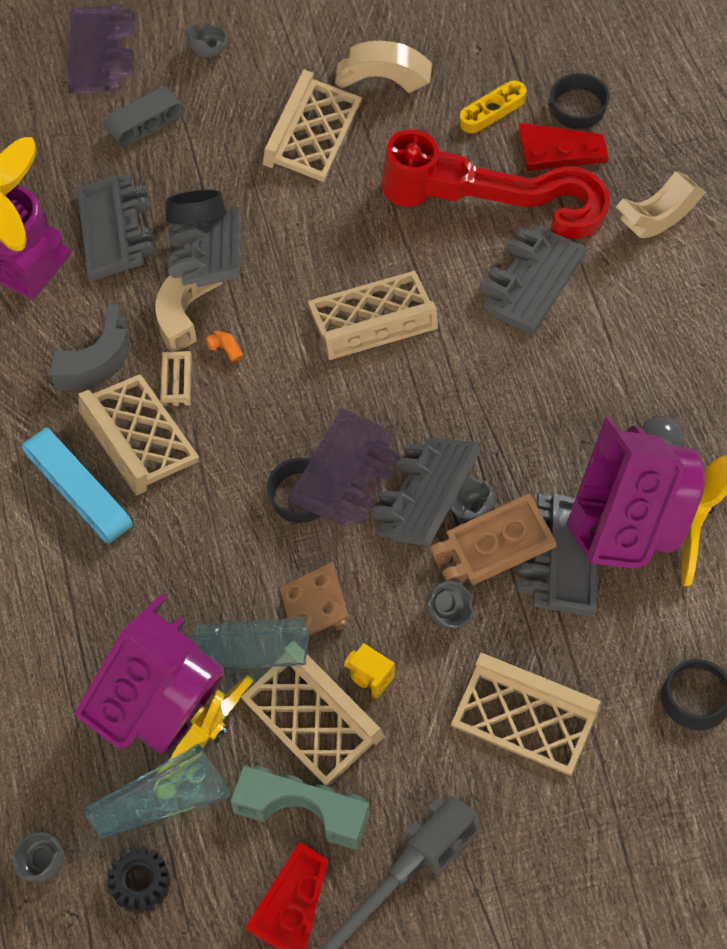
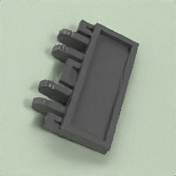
[77,174,157,281]
[167,207,242,287]
[479,226,587,335]
[370,438,481,546]
[517,494,597,617]

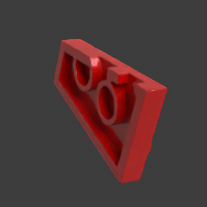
[518,123,608,171]
[245,842,328,949]

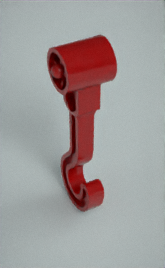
[381,129,610,239]

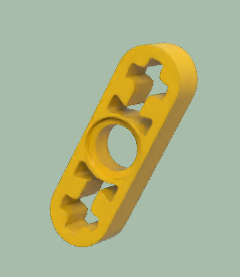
[460,81,526,133]

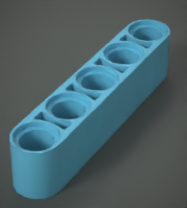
[21,427,133,544]

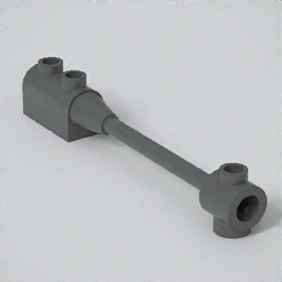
[320,796,482,949]

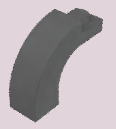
[50,304,131,391]

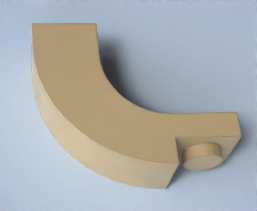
[335,41,432,93]
[616,171,706,238]
[155,276,222,352]

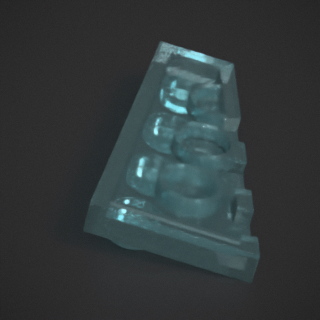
[84,744,232,839]

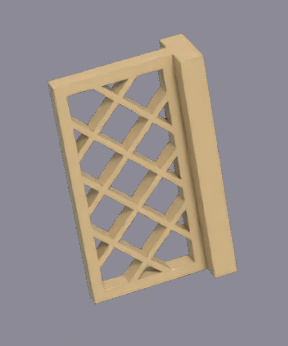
[263,70,362,182]
[308,271,438,360]
[78,374,199,496]
[241,641,385,787]
[451,652,601,776]

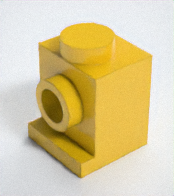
[344,643,395,700]

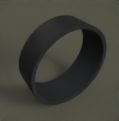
[550,73,610,129]
[166,189,227,224]
[267,458,333,523]
[661,659,727,730]

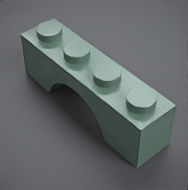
[231,766,370,851]

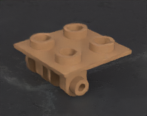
[280,562,349,642]

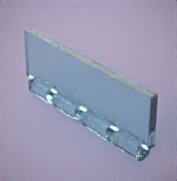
[190,618,310,670]

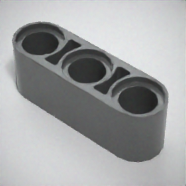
[104,87,184,147]

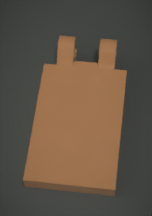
[430,493,557,586]

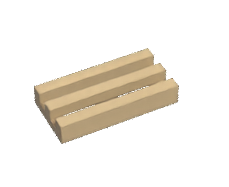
[160,351,192,406]

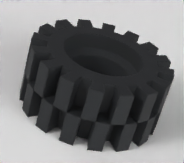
[107,846,171,913]

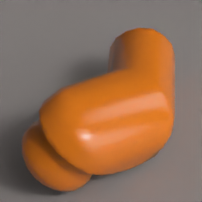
[205,330,244,363]

